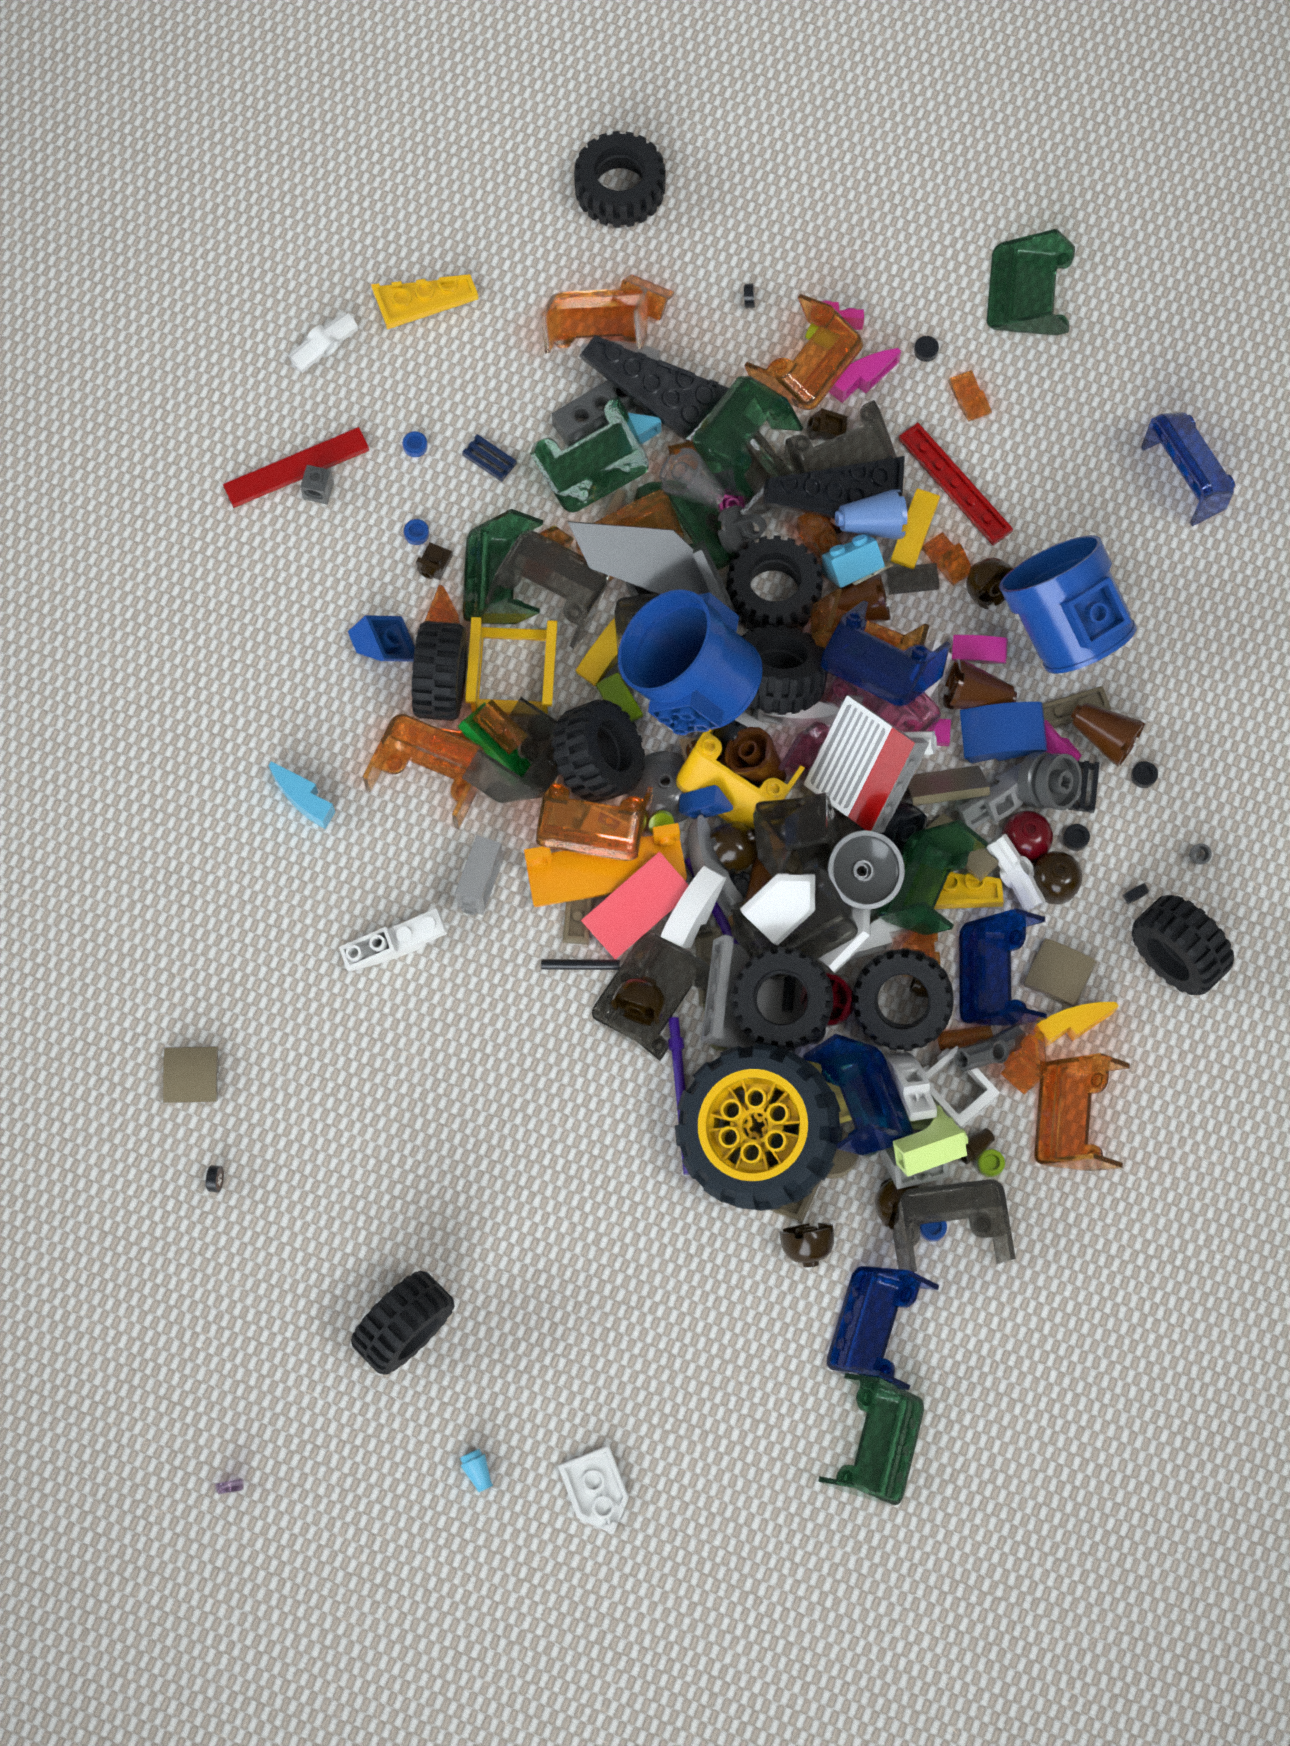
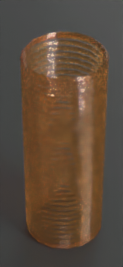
[938,1025,993,1051]

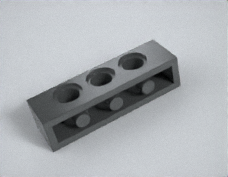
[552,380,641,447]

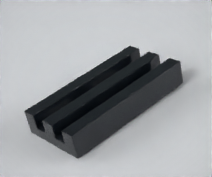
[1068,760,1100,813]

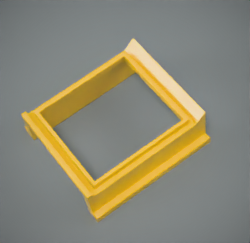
[465,617,557,716]

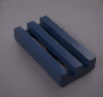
[462,434,517,482]

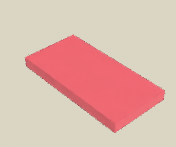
[581,852,689,960]

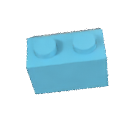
[822,534,885,588]

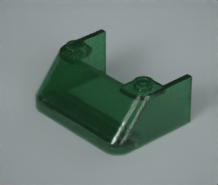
[693,376,803,497]
[462,509,543,624]
[876,819,989,936]
[818,1373,924,1505]

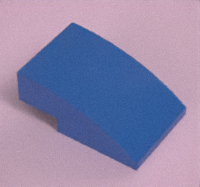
[960,702,1047,764]

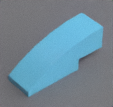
[268,761,335,829]

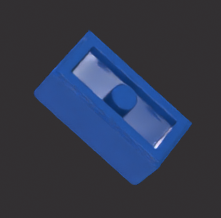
[679,785,733,819]

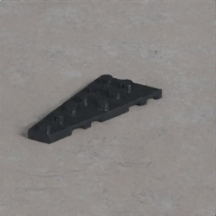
[579,335,739,449]
[763,456,905,518]

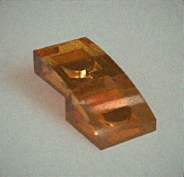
[948,370,992,422]

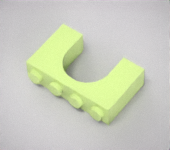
[860,1093,968,1176]

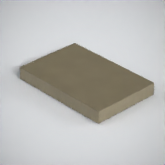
[906,765,990,806]

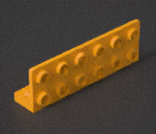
[524,823,687,907]

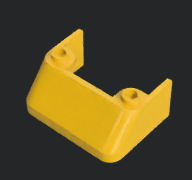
[676,729,805,835]

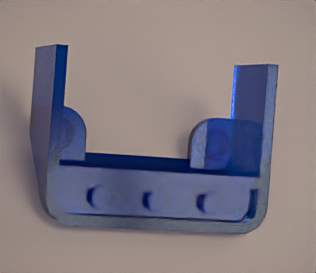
[1141,412,1235,527]
[820,601,951,706]
[959,908,1047,1026]
[803,1034,914,1156]
[827,1266,939,1390]

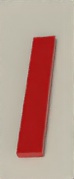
[898,423,1013,546]
[223,427,369,508]

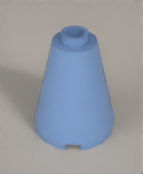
[835,489,908,540]

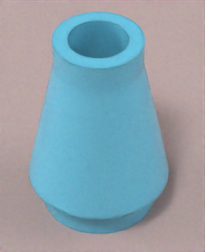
[460,1448,493,1492]

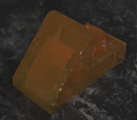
[922,532,971,586]

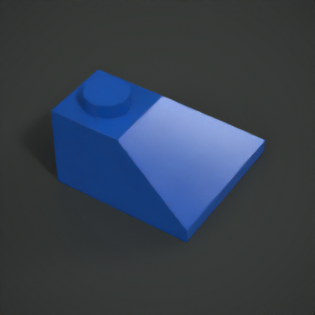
[347,615,415,662]

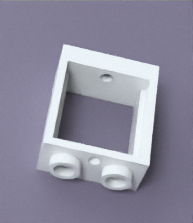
[923,1046,1000,1129]

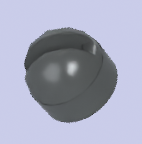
[1189,843,1212,865]

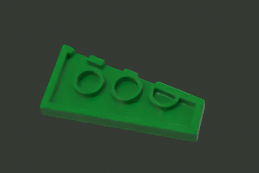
[457,702,546,800]

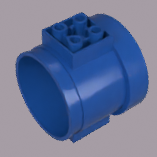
[999,535,1137,674]
[618,590,762,735]

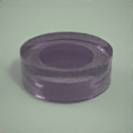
[215,1479,244,1494]

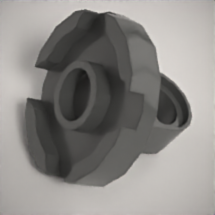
[718,505,767,554]

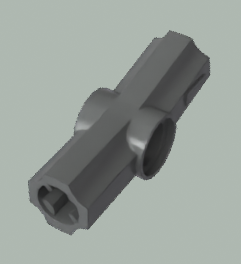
[954,1025,1027,1071]

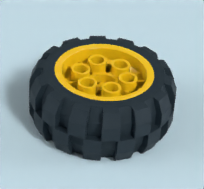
[675,1044,843,1211]

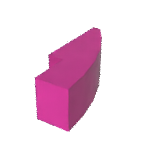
[828,348,901,403]

